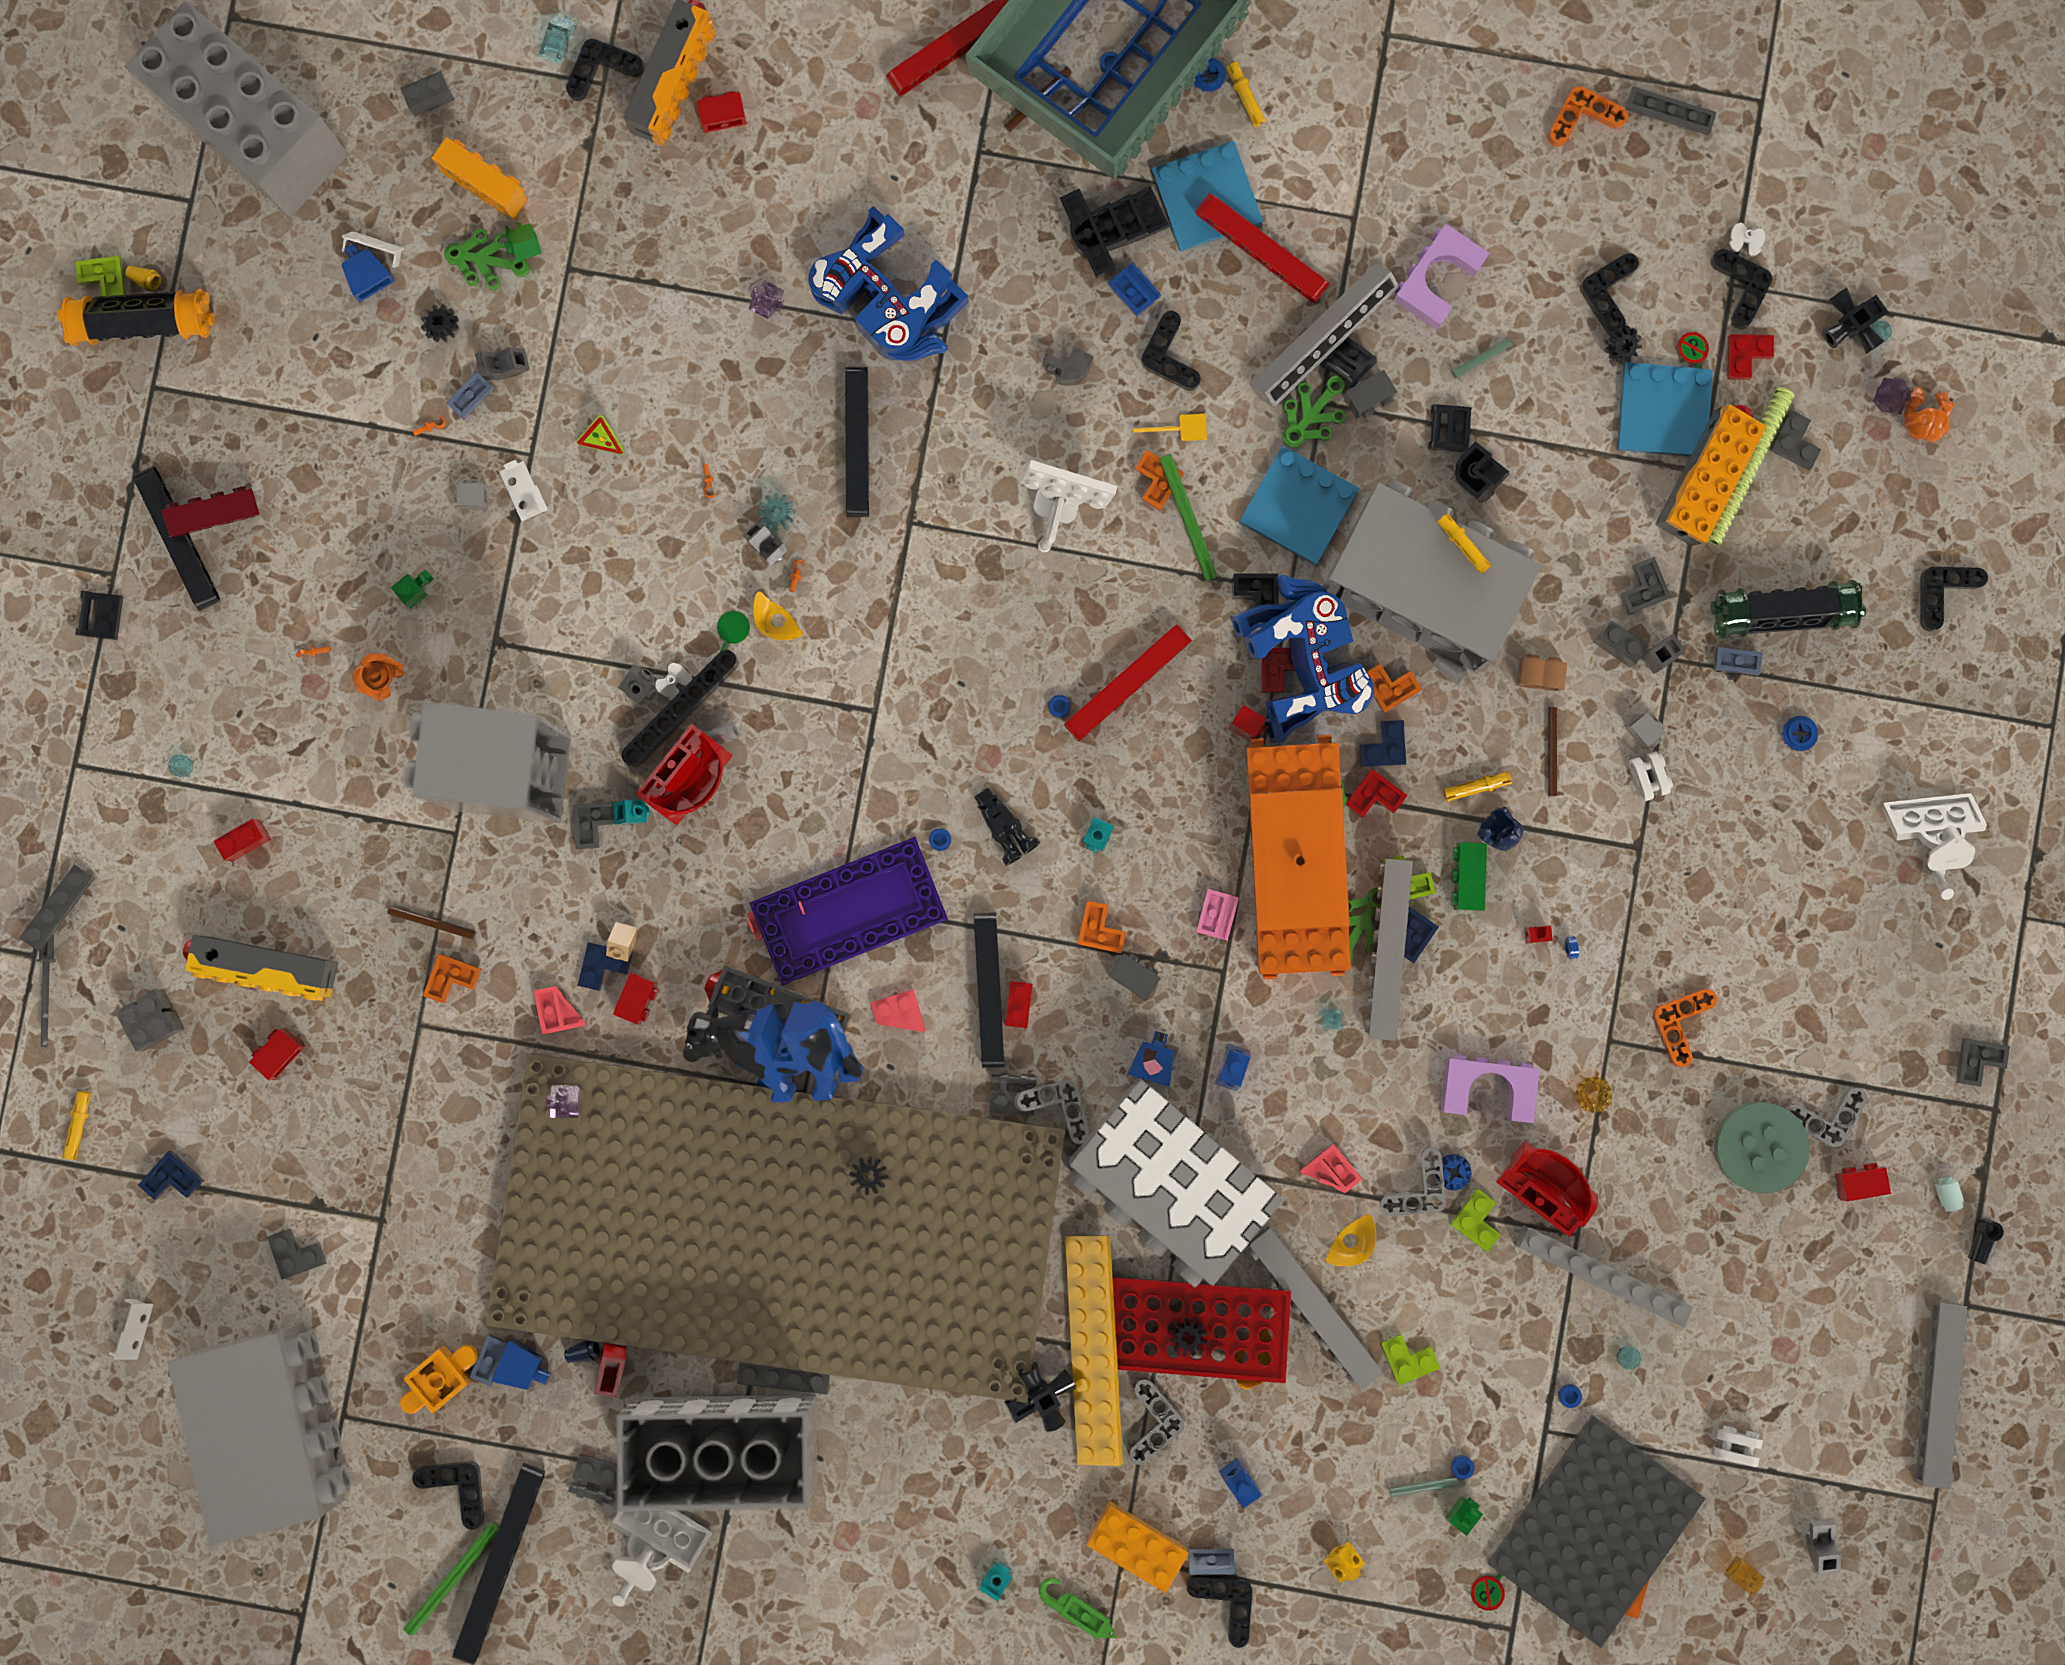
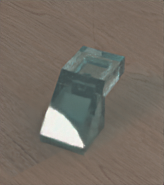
[539,12,578,63]

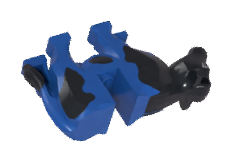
[683,1001,864,1103]

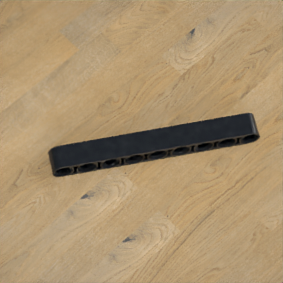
[452,1463,546,1665]

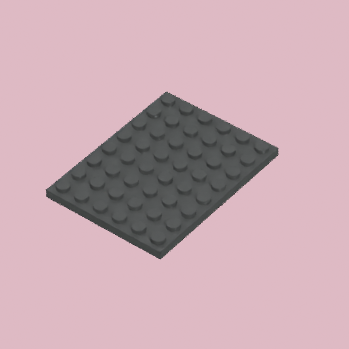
[1487,1415,1706,1648]

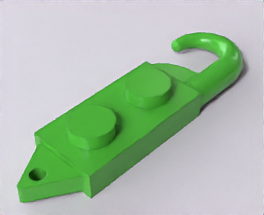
[1039,1578,1117,1640]

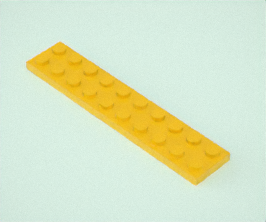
[1065,1235,1123,1466]

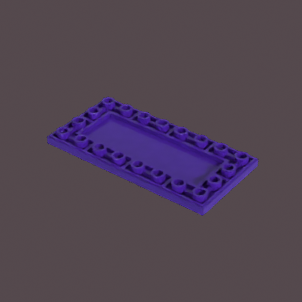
[749,837,948,986]

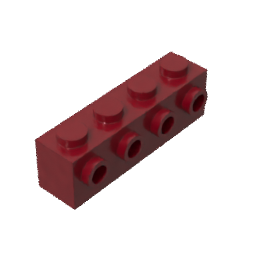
[161,486,260,538]

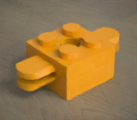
[400,1344,478,1414]

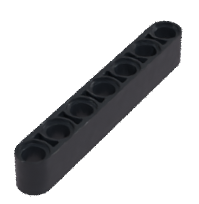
[845,367,869,517]
[133,466,221,611]
[621,650,739,767]
[974,912,1005,1068]

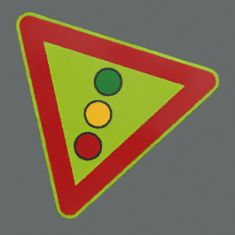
[576,415,624,455]

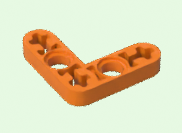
[1548,86,1628,147]
[1653,989,1717,1067]

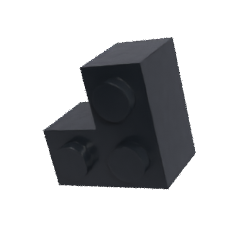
[1232,573,1279,607]

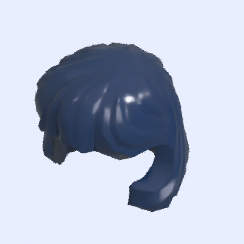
[1477,806,1524,851]

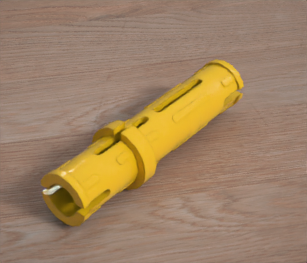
[1225,61,1266,127]
[1437,513,1492,575]
[1443,771,1512,802]
[62,1091,92,1160]

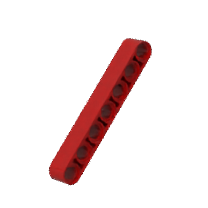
[886,0,1009,96]
[1195,193,1329,303]
[1064,624,1192,742]

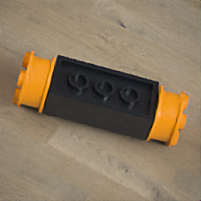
[57,288,215,346]

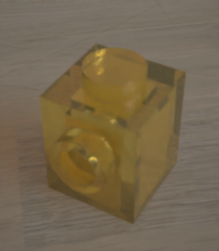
[1724,1556,1765,1596]

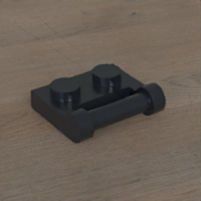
[1319,337,1377,388]
[1428,404,1472,452]
[75,591,123,640]

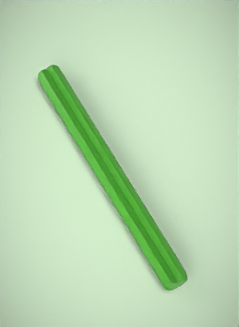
[1160,454,1217,581]
[404,1523,499,1636]

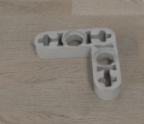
[1014,1080,1089,1144]
[1785,1087,1867,1147]
[1380,1146,1446,1216]
[1129,1378,1184,1465]

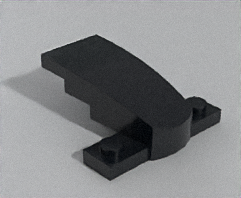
[1060,186,1169,279]

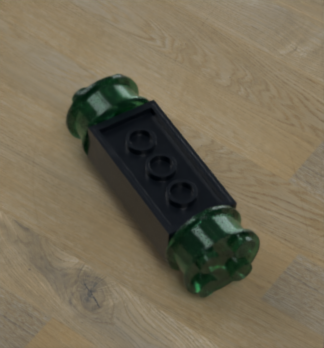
[1711,580,1866,639]

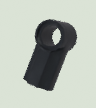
[1968,1218,2004,1266]

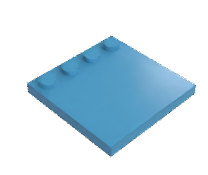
[1151,141,1263,252]
[1617,362,1713,457]
[1239,445,1359,566]

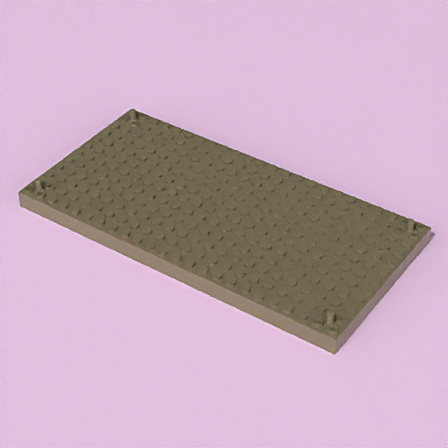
[486,1054,1065,1403]

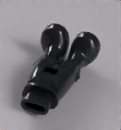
[974,788,1041,866]

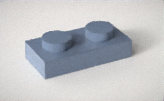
[446,372,494,420]
[1714,647,1763,676]
[469,1334,508,1386]
[1188,1549,1235,1575]

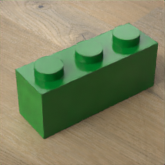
[1451,842,1487,911]

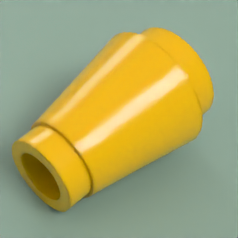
[125,265,161,291]

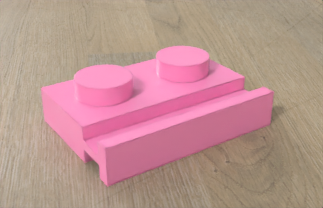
[1196,889,1239,941]

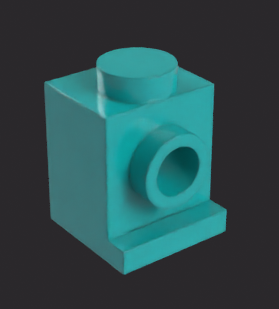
[613,800,650,825]
[979,1561,1013,1602]

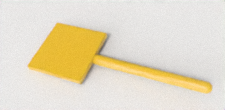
[1132,414,1207,441]

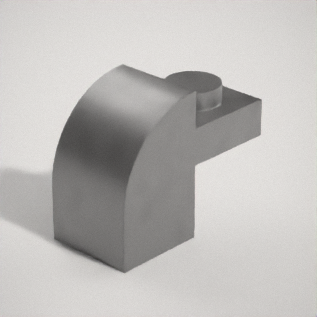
[475,347,530,380]
[1042,347,1094,386]
[742,521,788,566]
[1641,633,1686,674]
[1806,1518,1842,1575]

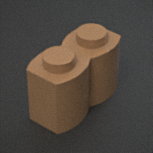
[1517,654,1567,692]

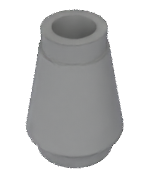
[1433,654,1467,684]
[705,721,739,744]

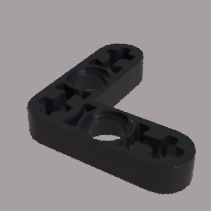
[566,39,644,101]
[1711,249,1773,329]
[1580,253,1639,333]
[1141,311,1201,391]
[1920,567,1988,632]
[412,1461,484,1530]
[1186,1575,1253,1648]

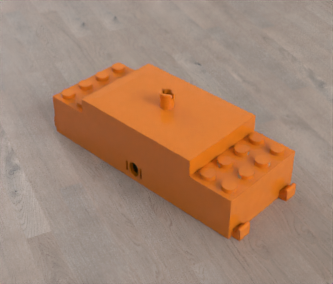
[1246,734,1351,979]

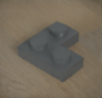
[1770,410,1821,470]
[1620,557,1671,615]
[573,801,618,849]
[1956,1038,2010,1087]
[267,1229,327,1280]

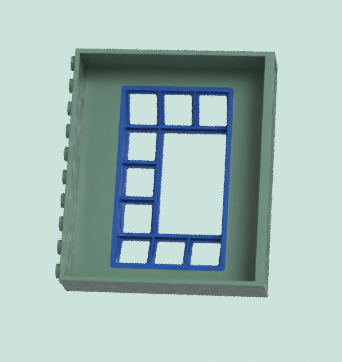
[966,0,1250,180]

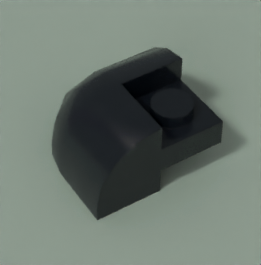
[1455,441,1509,503]

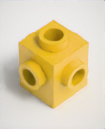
[1324,1542,1365,1583]

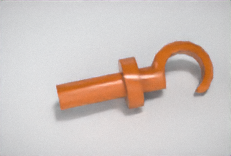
[412,416,446,436]
[703,464,716,498]
[789,560,805,593]
[296,646,331,658]

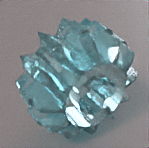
[757,493,796,532]

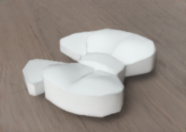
[1729,223,1765,256]
[655,662,692,700]

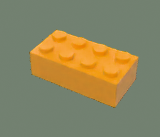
[431,137,528,221]
[1086,1500,1189,1593]

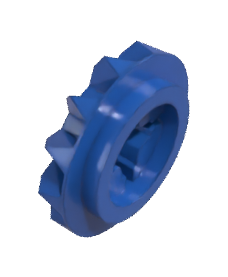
[1194,58,1226,93]
[1781,716,1818,751]
[1436,1154,1472,1191]

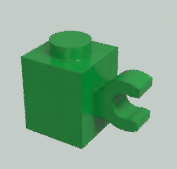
[504,222,542,262]
[390,570,434,609]
[1445,1496,1483,1536]

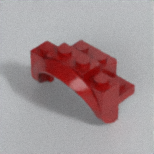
[636,723,733,826]
[1496,1140,1598,1237]

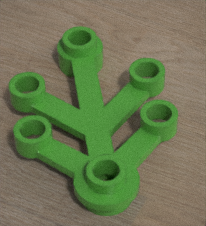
[444,229,530,291]
[1283,376,1346,448]
[1348,887,1382,962]

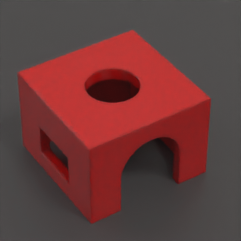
[1524,925,1553,944]

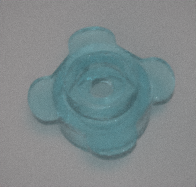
[1321,1009,1343,1031]

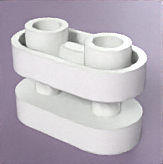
[1629,751,1673,802]
[1713,1425,1763,1467]

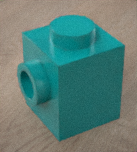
[1082,817,1114,853]

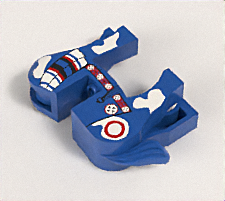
[808,206,969,361]
[1230,575,1374,744]

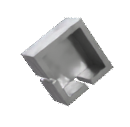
[115,990,184,1051]

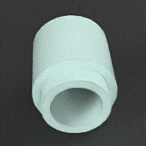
[1935,1176,1964,1212]

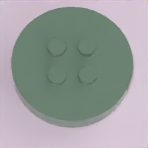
[1714,1101,1810,1193]

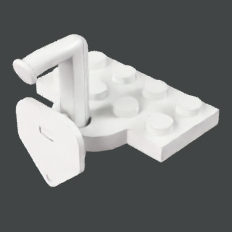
[1020,460,1117,552]
[1882,793,1987,900]
[611,1510,712,1607]

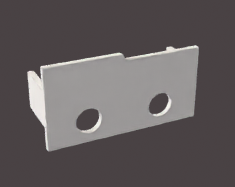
[341,231,404,268]
[499,460,548,521]
[109,1299,154,1360]

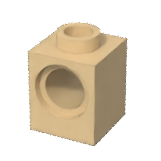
[606,922,637,962]

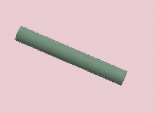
[1451,338,1512,378]
[1389,1477,1458,1497]

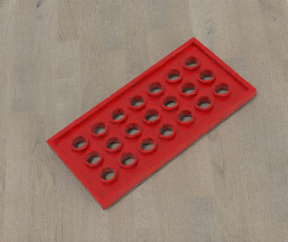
[1112,1276,1291,1384]

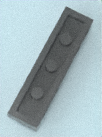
[1625,86,1717,135]
[19,865,95,952]
[737,1362,830,1395]

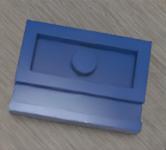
[1108,262,1161,317]

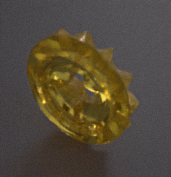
[1575,1077,1612,1113]

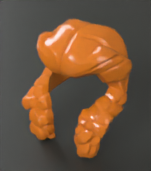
[1904,387,1954,442]
[352,653,405,702]

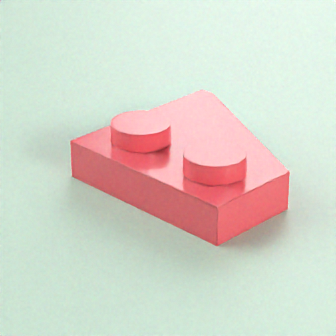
[533,986,585,1035]
[870,990,926,1032]
[1300,1143,1362,1193]

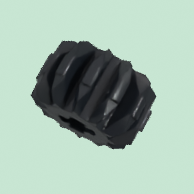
[421,304,459,343]
[1603,325,1643,363]
[849,1156,888,1196]
[1170,1317,1208,1357]

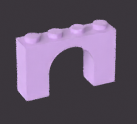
[1394,224,1489,330]
[1440,1054,1539,1123]

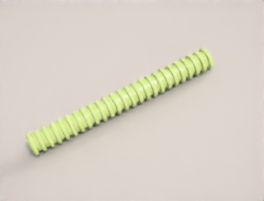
[1707,387,1795,545]

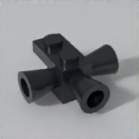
[1822,287,1889,354]
[1004,1362,1076,1432]

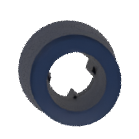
[564,1340,600,1363]

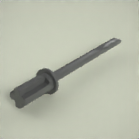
[37,934,56,1047]

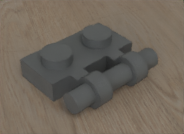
[989,1073,1037,1116]
[568,1453,618,1505]

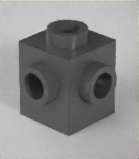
[618,664,657,703]

